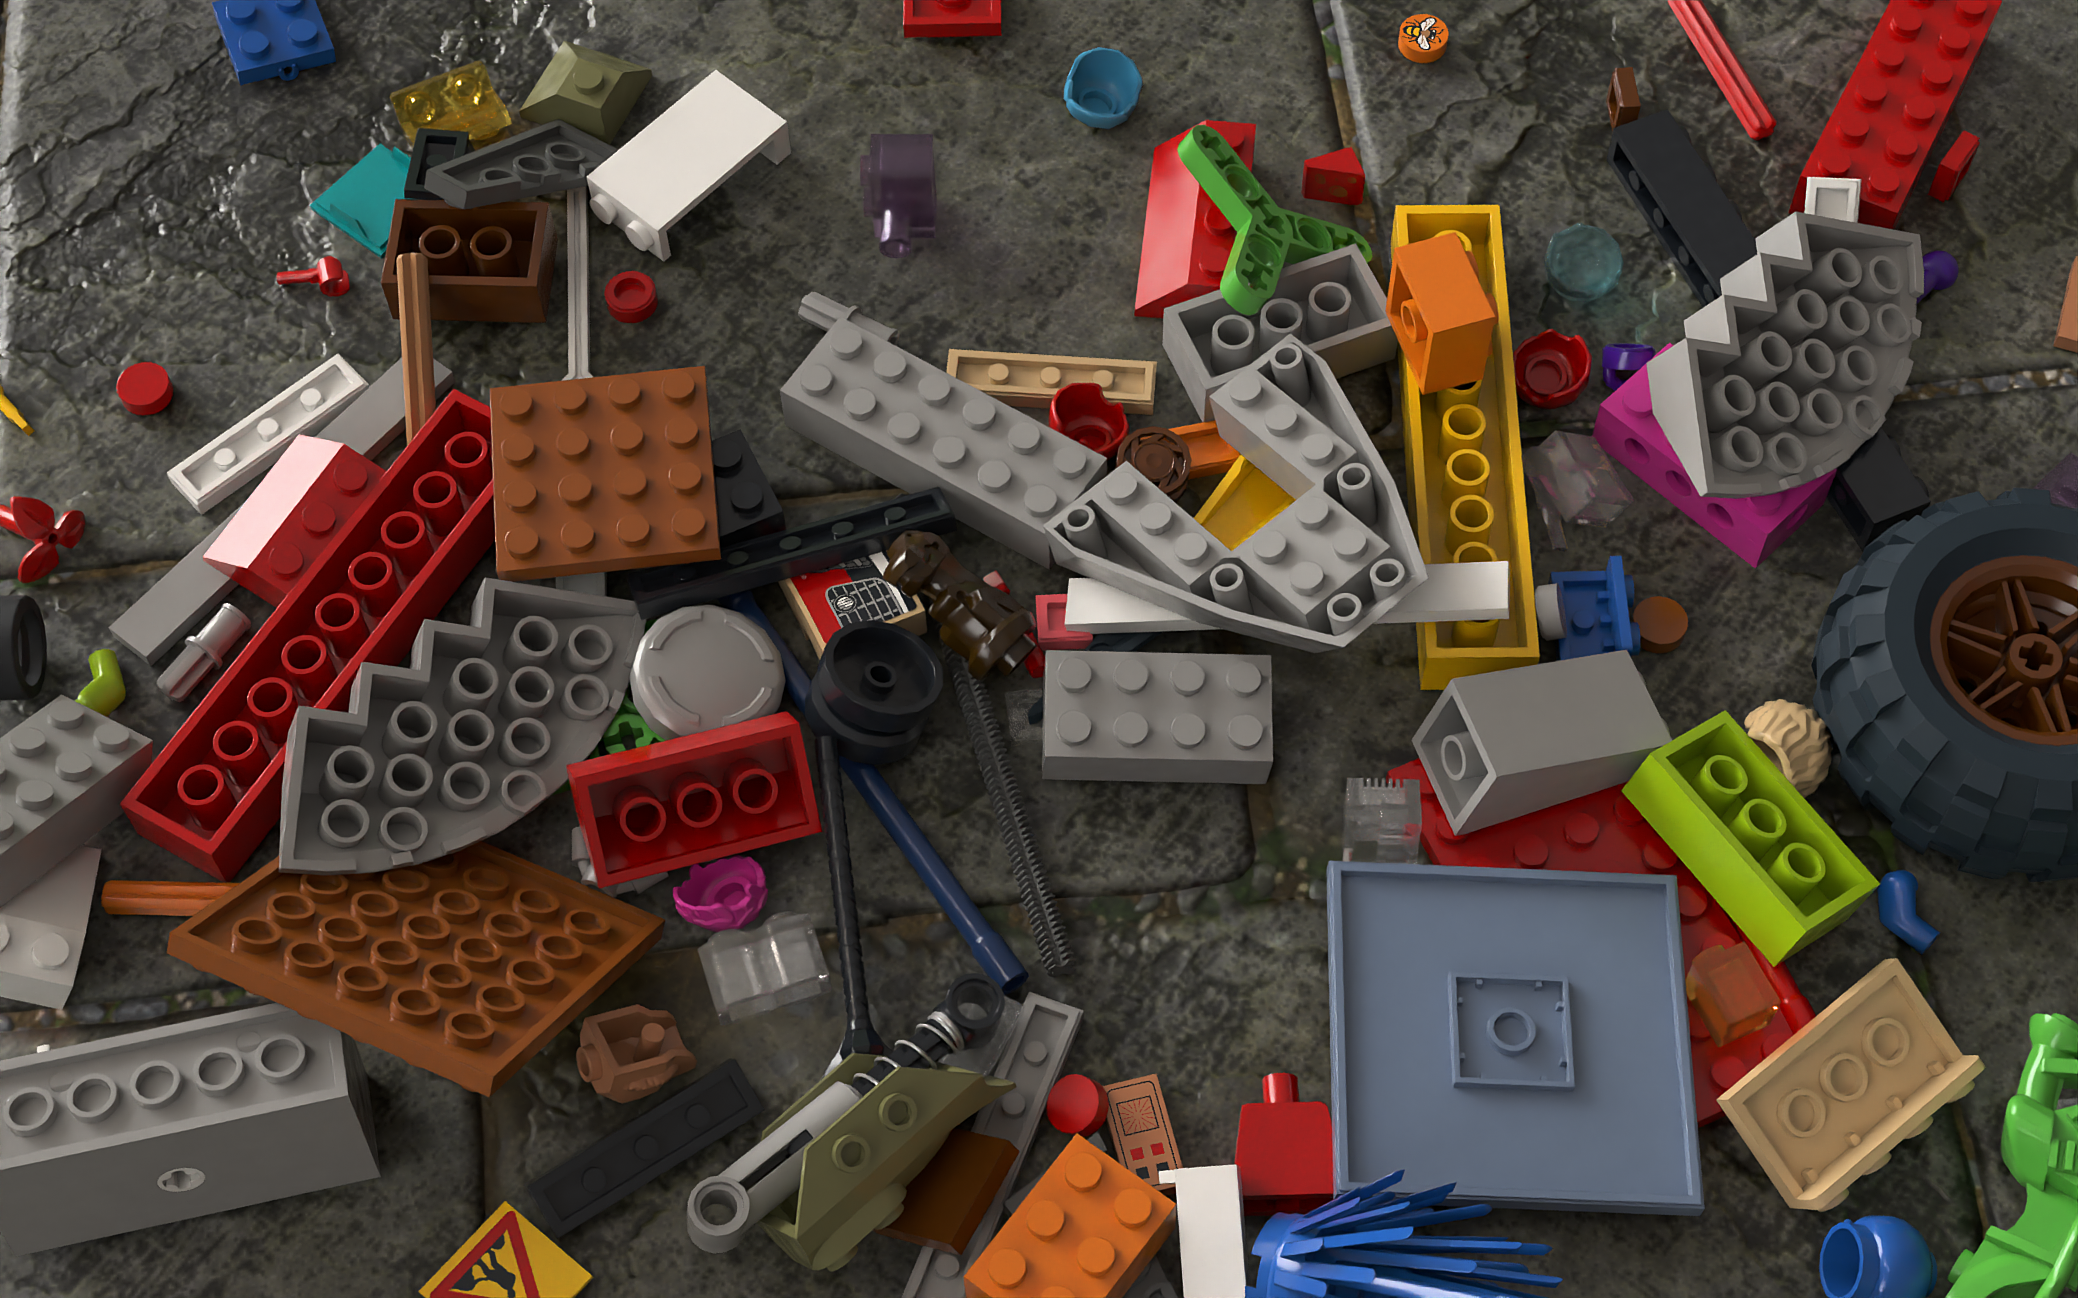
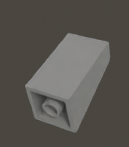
[1412,650,1672,836]

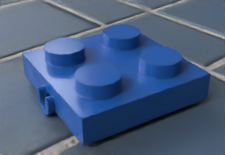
[212,0,336,85]

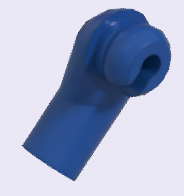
[1877,870,1940,955]

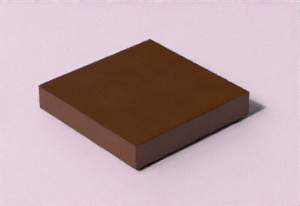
[873,1128,1020,1256]

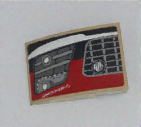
[778,550,927,660]

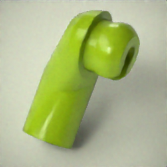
[74,649,126,717]

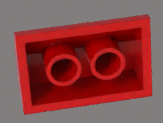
[203,434,387,608]

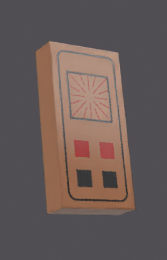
[1103,1074,1183,1196]

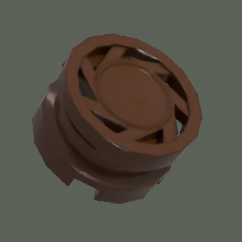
[1115,426,1192,503]

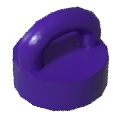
[1602,343,1655,391]

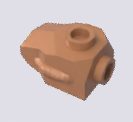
[576,1004,697,1104]

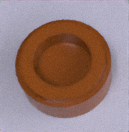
[1631,596,1688,653]

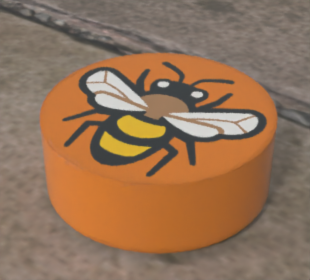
[1398,14,1449,63]

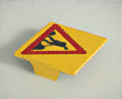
[418,1201,593,1298]

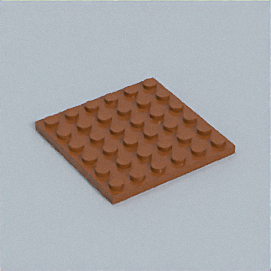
[167,841,665,1097]

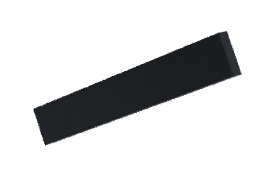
[626,487,957,620]

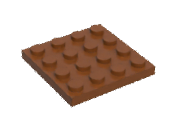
[490,366,721,582]

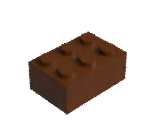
[381,199,558,323]

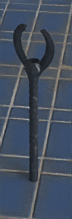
[814,736,893,1080]

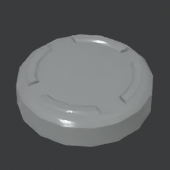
[629,605,786,741]

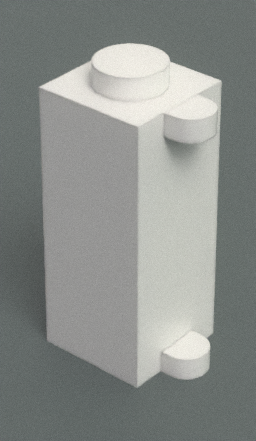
[1159,1164,1250,1298]

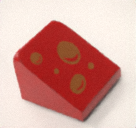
[1301,147,1365,205]

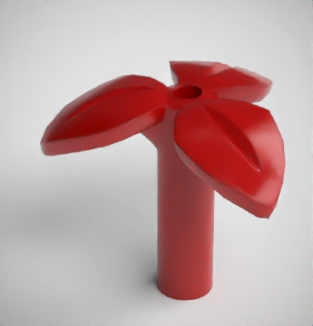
[0,496,85,583]

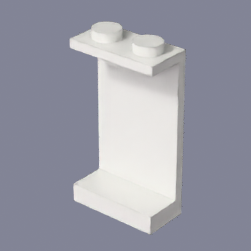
[587,70,791,262]

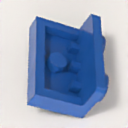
[1548,556,1640,661]

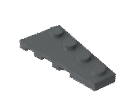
[424,119,618,210]

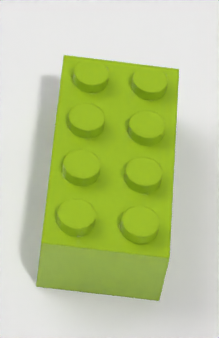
[1621,710,1880,967]

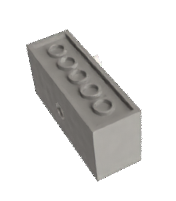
[0,1003,381,1256]

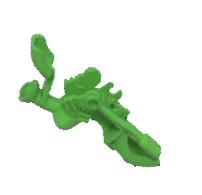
[1945,1013,2078,1298]

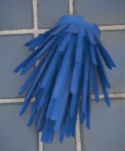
[1245,1170,1563,1298]

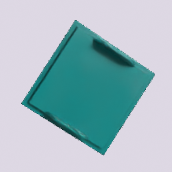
[309,144,411,259]

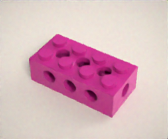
[1591,343,1837,569]

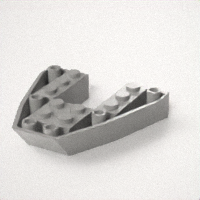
[1043,333,1429,653]

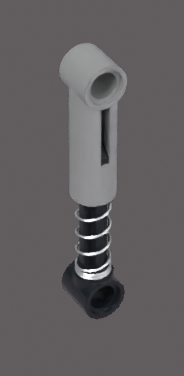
[686,973,1005,1253]

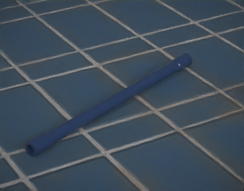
[717,589,1029,995]

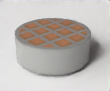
[1535,583,1567,641]

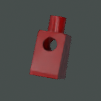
[1234,1073,1334,1216]

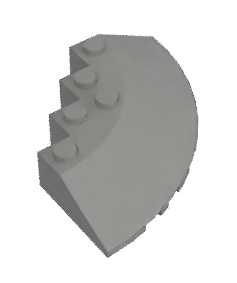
[1646,212,1924,499]
[278,577,646,875]

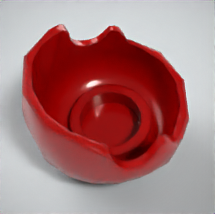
[1513,329,1592,410]
[1049,383,1130,461]

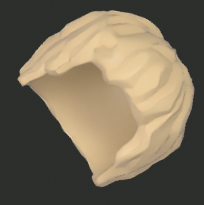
[1744,699,1832,798]

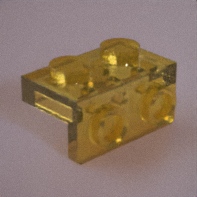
[390,61,512,150]

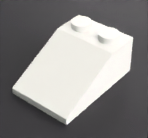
[0,845,101,1010]

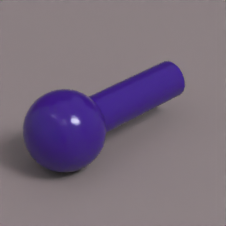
[1917,250,1959,304]

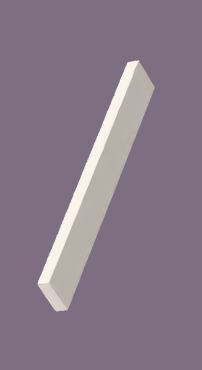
[1064,561,1510,634]

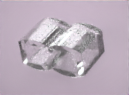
[697,911,832,1026]

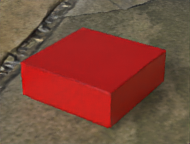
[1928,130,1980,203]

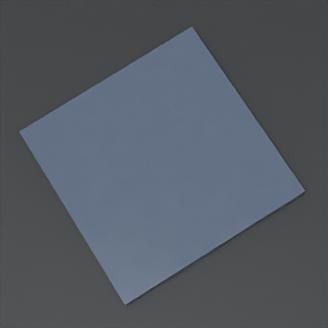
[1326,861,1705,1216]

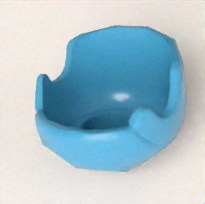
[1064,47,1142,129]

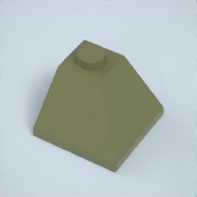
[519,40,653,145]

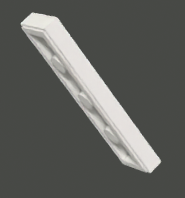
[167,354,370,515]

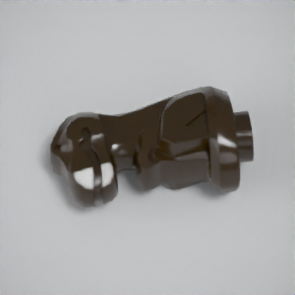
[883,530,1037,681]

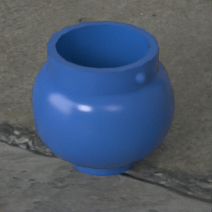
[1819,1215,1937,1298]

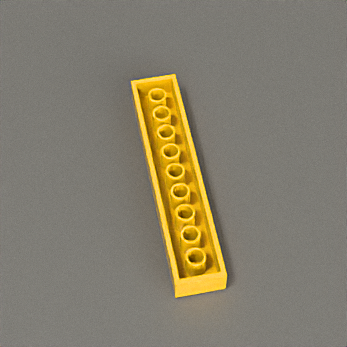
[1391,205,1540,690]

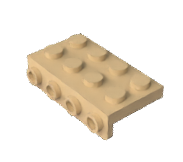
[1716,958,1985,1212]

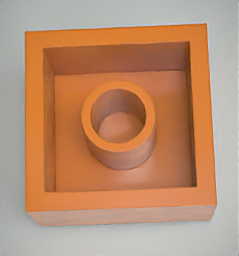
[1385,232,1499,395]

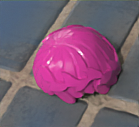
[673,854,768,933]

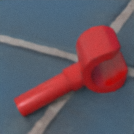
[276,256,350,297]

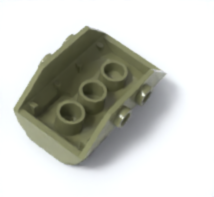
[757,1053,1017,1271]

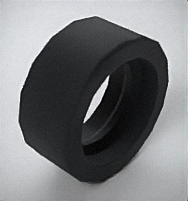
[0,595,47,701]

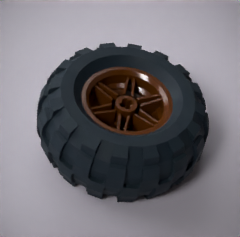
[1811,488,2078,882]

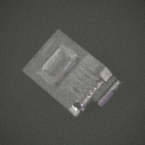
[1522,430,1635,551]
[1341,778,1422,864]

